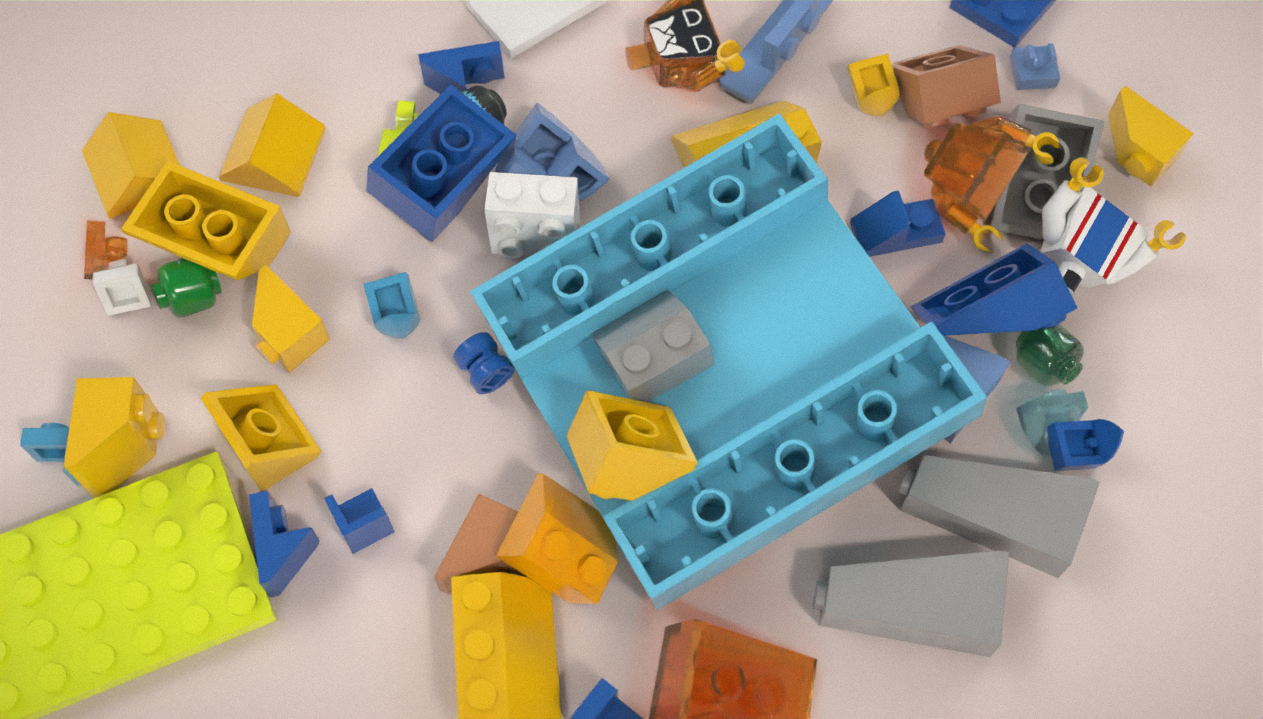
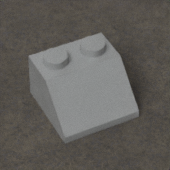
[591,290,715,402]

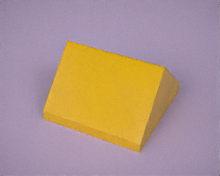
[219,93,326,197]
[82,112,180,219]
[201,384,322,492]

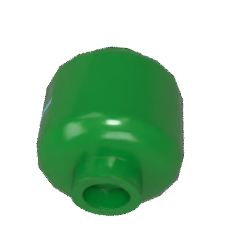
[151,258,222,318]

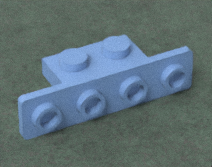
[719,0,834,103]

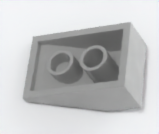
[990,104,1105,240]

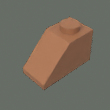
[434,494,518,594]

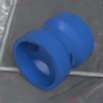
[453,332,515,395]

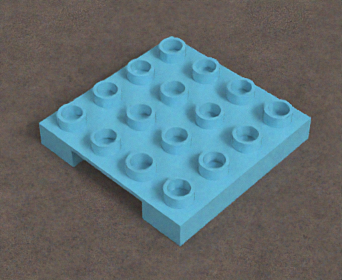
[470,113,987,611]

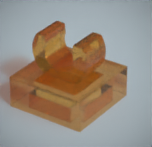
[84,220,128,280]

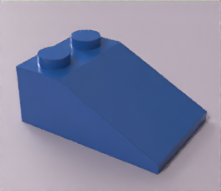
[366,84,517,242]
[911,243,1077,336]

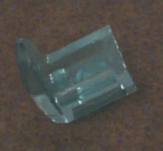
[1016,389,1089,458]

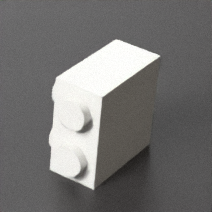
[484,172,580,258]

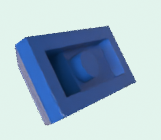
[418,41,505,94]
[850,190,946,257]
[249,491,320,598]

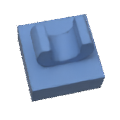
[1010,43,1061,90]

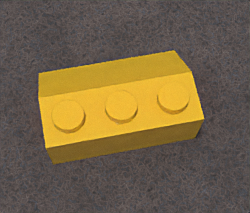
[671,100,822,168]
[121,161,291,281]
[451,572,562,719]

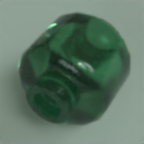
[1015,324,1084,386]

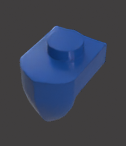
[1044,419,1124,472]

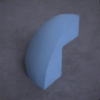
[494,102,610,201]

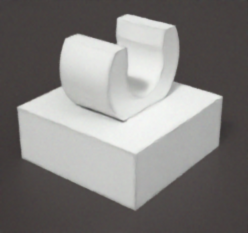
[93,258,151,316]

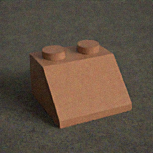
[891,45,1001,127]

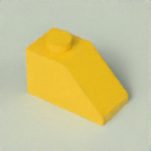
[1108,85,1194,187]
[252,264,330,373]

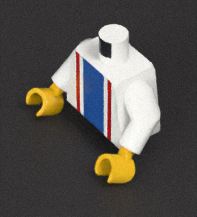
[1041,157,1186,297]

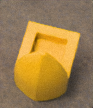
[847,53,900,116]

